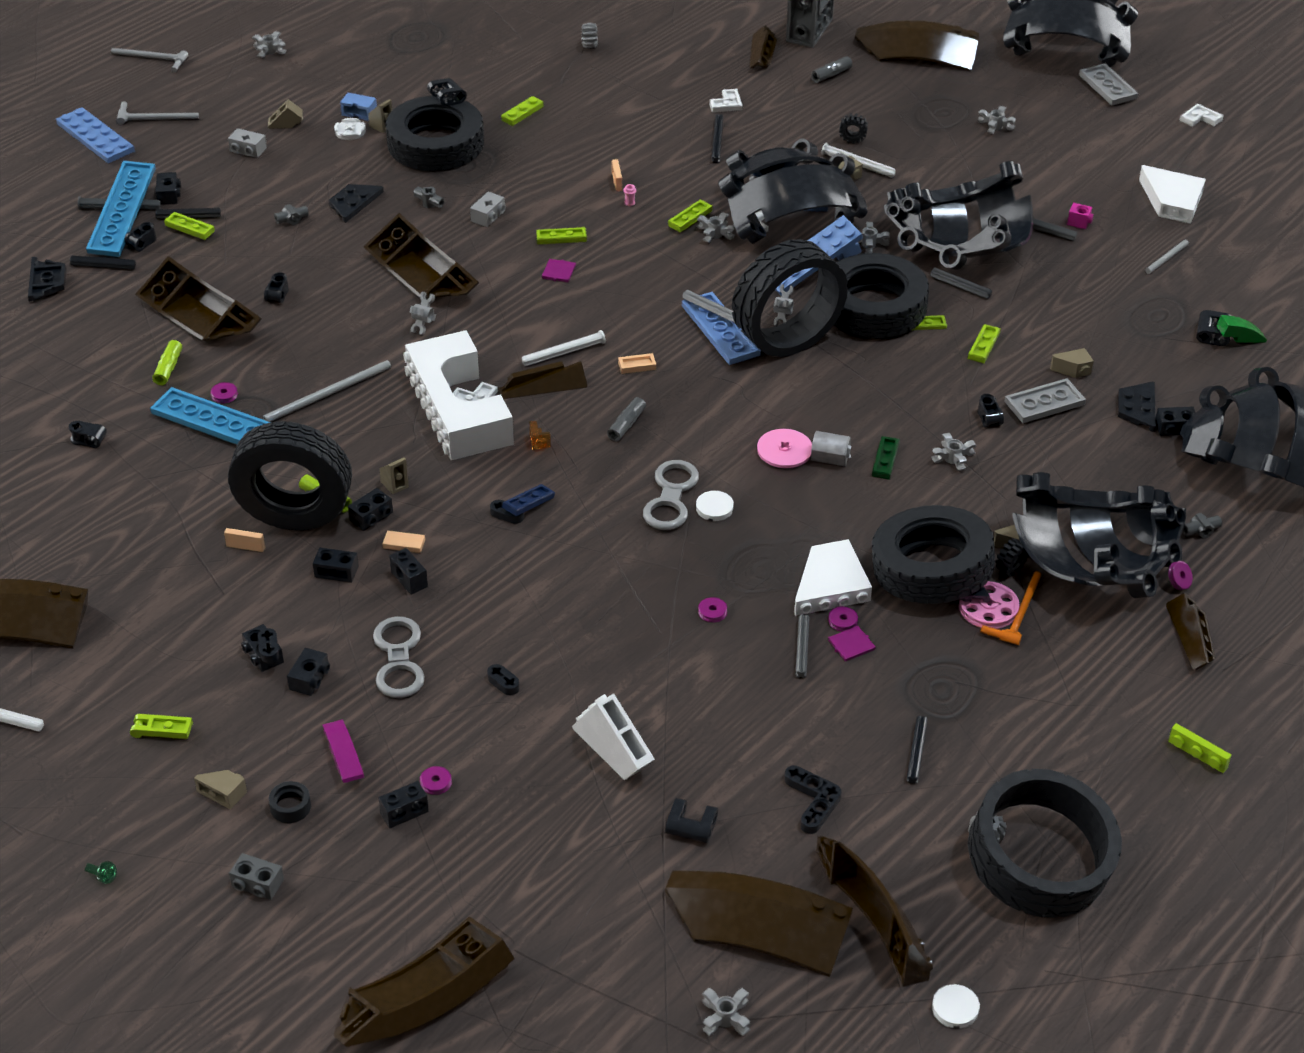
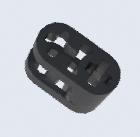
[427,78,467,105]
[1196,310,1231,346]
[665,798,718,843]

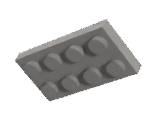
[1079,63,1138,105]
[1004,378,1086,423]

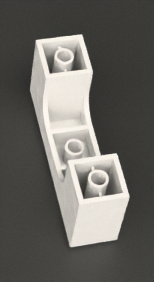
[403,330,514,460]

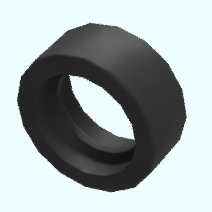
[268,781,311,823]

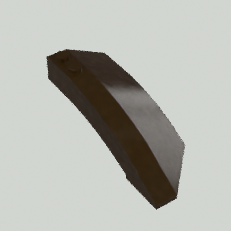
[855,20,979,71]
[363,213,479,298]
[135,256,262,341]
[0,579,88,648]
[816,836,933,987]
[665,870,853,977]
[334,916,515,1047]

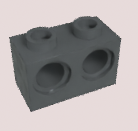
[229,853,284,900]

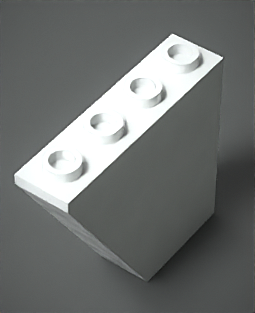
[1139,165,1206,224]
[794,539,872,616]
[572,694,655,780]

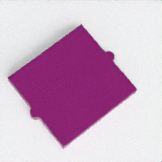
[542,259,576,283]
[828,626,876,662]

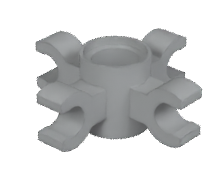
[252,31,286,58]
[978,106,1016,134]
[697,212,735,243]
[858,222,890,253]
[773,284,794,326]
[409,291,436,335]
[932,433,976,471]
[702,988,750,1036]

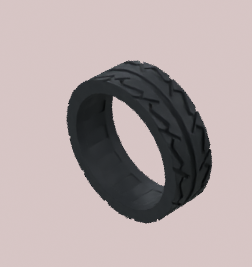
[732,239,848,357]
[968,769,1122,918]

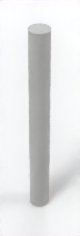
[1145,240,1189,274]

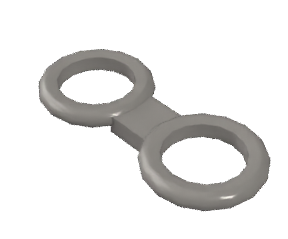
[643,460,699,530]
[373,616,425,698]

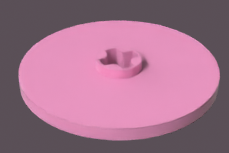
[757,429,812,468]

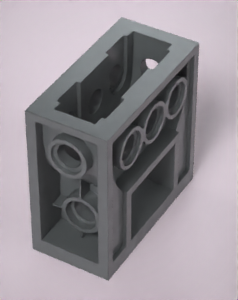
[786,0,834,47]

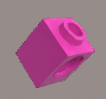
[1067,203,1094,229]

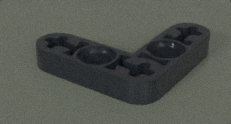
[784,766,841,834]

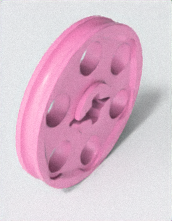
[959,581,1019,629]

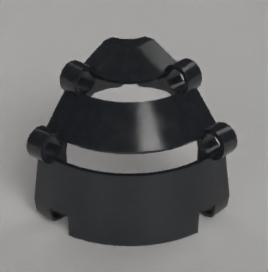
[1003,0,1138,67]
[718,139,868,244]
[884,161,1033,270]
[1179,367,1304,487]
[1012,472,1186,598]

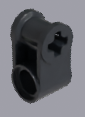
[124,222,157,251]
[264,272,289,303]
[978,394,1004,427]
[68,421,107,448]

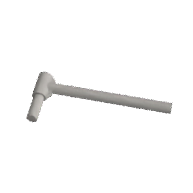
[111,48,188,73]
[116,102,199,125]

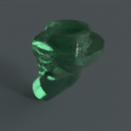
[85,861,117,884]

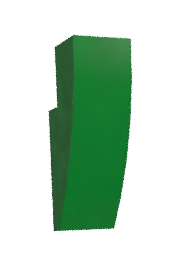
[1216,315,1267,343]

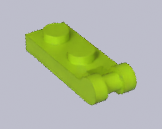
[130,714,193,739]

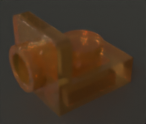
[529,421,551,450]

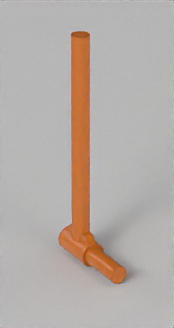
[980,571,1041,646]

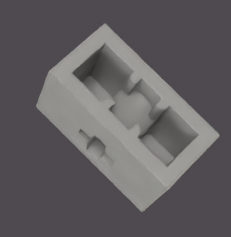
[228,128,267,158]
[470,192,506,227]

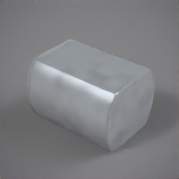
[811,431,851,466]

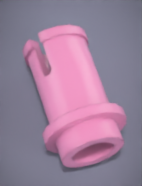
[623,184,636,206]

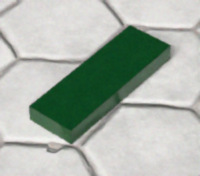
[872,436,900,480]

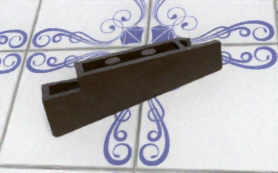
[750,25,777,68]
[498,361,587,399]
[1166,593,1216,670]

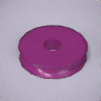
[210,382,238,404]
[1168,561,1193,590]
[698,597,728,623]
[828,606,858,632]
[420,766,452,795]

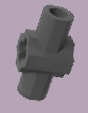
[414,187,445,208]
[274,204,309,225]
[1182,513,1222,538]

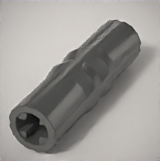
[811,56,852,83]
[607,397,646,441]

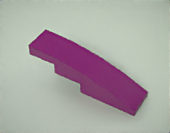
[323,719,364,783]

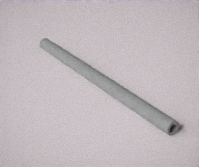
[263,360,391,422]

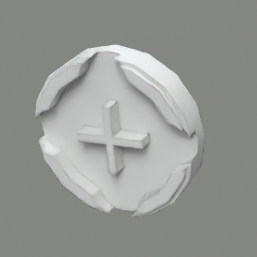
[334,118,366,140]
[696,491,734,521]
[932,984,980,1028]

